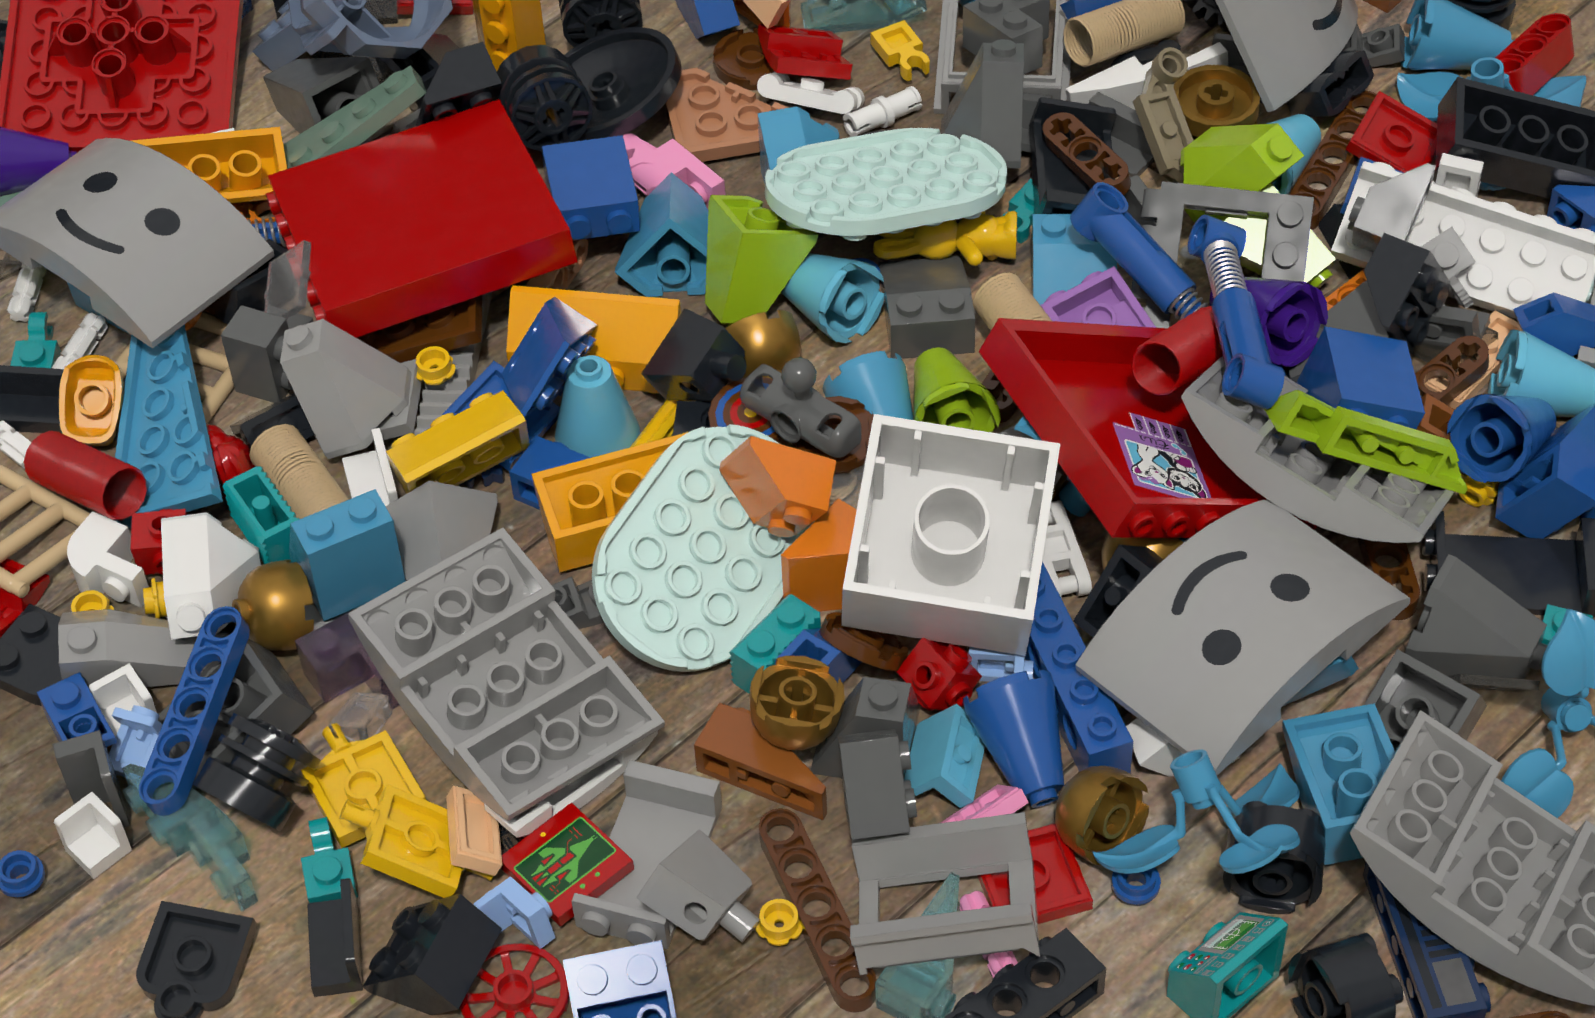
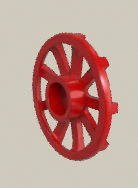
[460,943,569,1018]

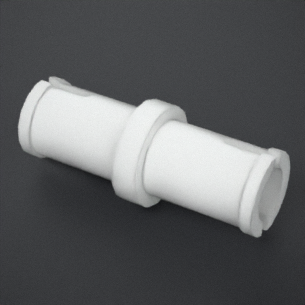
[843,86,922,137]

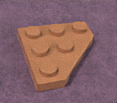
[664,68,789,162]

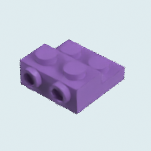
[1041,266,1156,328]

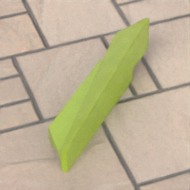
[1264,390,1467,494]

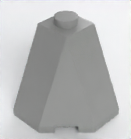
[280,319,411,459]
[385,481,498,580]

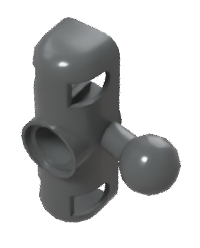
[740,357,861,458]

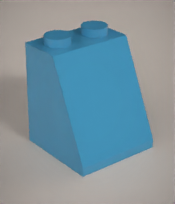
[289,489,406,621]

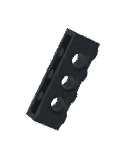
[944,928,1106,1018]

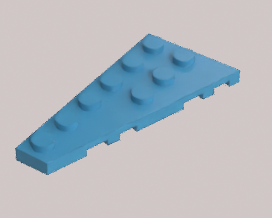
[107,325,223,529]

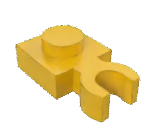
[870,20,930,81]

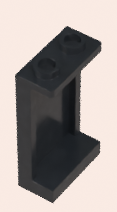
[1029,97,1117,214]

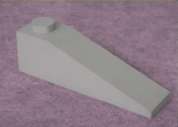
[58,609,232,688]

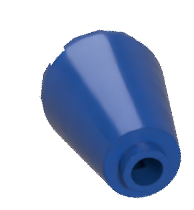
[1447,394,1556,483]
[962,670,1065,808]

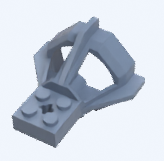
[252,0,453,71]

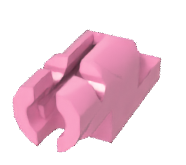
[623,132,725,209]

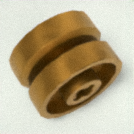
[1173,65,1260,140]

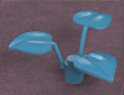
[1397,57,1586,191]
[1501,609,1595,818]
[1093,749,1300,874]

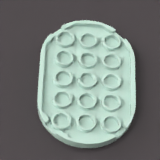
[765,128,1007,241]
[592,424,815,672]

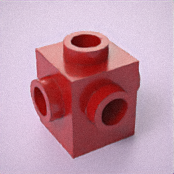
[130,509,187,575]
[897,638,982,711]

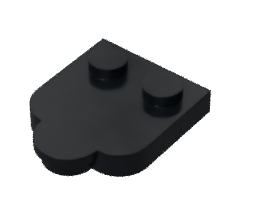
[0,604,62,706]
[136,901,257,1018]

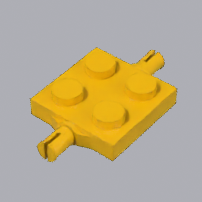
[300,723,426,848]
[339,784,493,898]

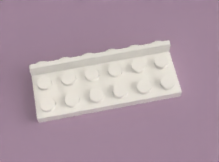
[1331,161,1595,319]

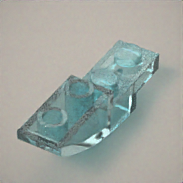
[122,764,258,912]

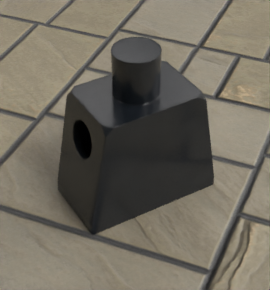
[641,309,747,401]

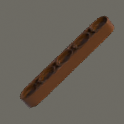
[1289,90,1377,230]
[758,808,877,1013]

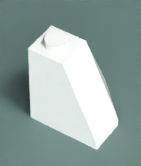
[161,512,261,640]

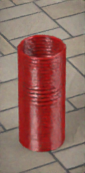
[1131,306,1223,396]
[24,431,147,520]

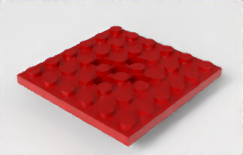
[0,0,244,153]

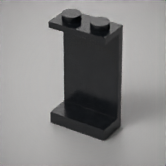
[1422,511,1595,618]

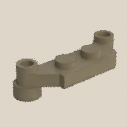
[1132,47,1194,183]

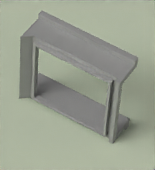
[934,0,1071,114]
[850,812,1040,975]

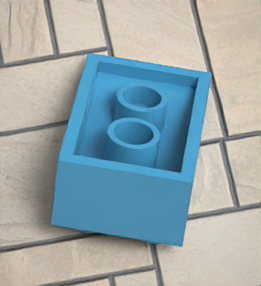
[1031,214,1117,306]
[1282,703,1395,865]

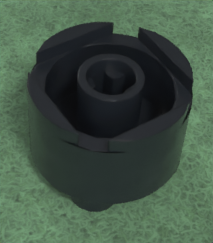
[1223,801,1326,914]
[1288,933,1404,1018]

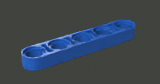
[138,606,250,816]

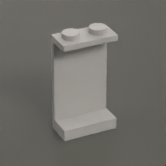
[572,760,722,950]

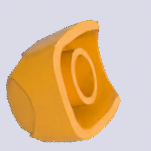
[59,355,124,446]

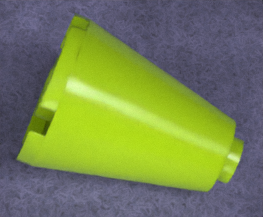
[914,347,1001,433]

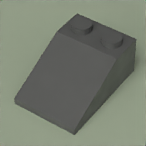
[878,256,975,359]
[158,639,314,792]
[1364,649,1487,752]

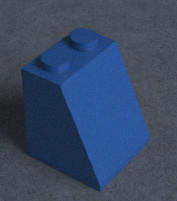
[542,135,640,240]
[1296,326,1425,429]

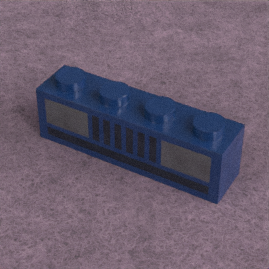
[1363,862,1491,1018]

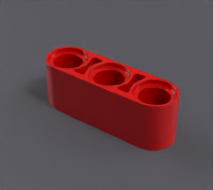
[1495,13,1574,95]

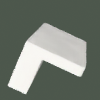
[342,428,398,506]

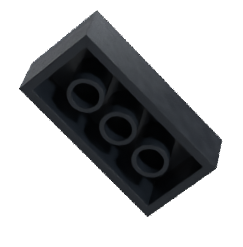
[1435,77,1595,198]

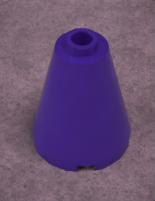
[0,127,77,196]
[1209,277,1328,367]

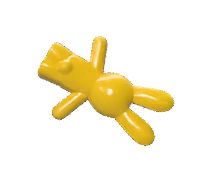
[873,211,1017,266]

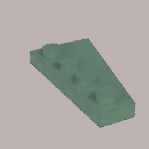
[283,65,426,169]

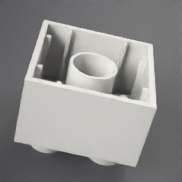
[842,414,1060,656]

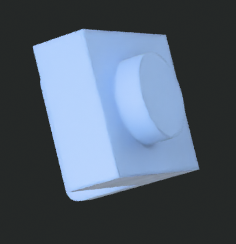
[969,647,1034,682]
[109,705,163,781]
[473,876,556,949]

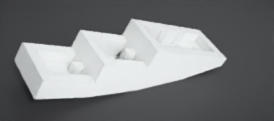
[1066,42,1228,110]

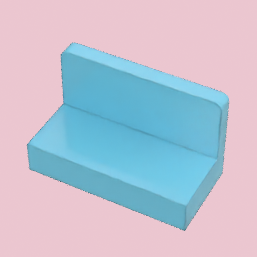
[904,704,985,808]

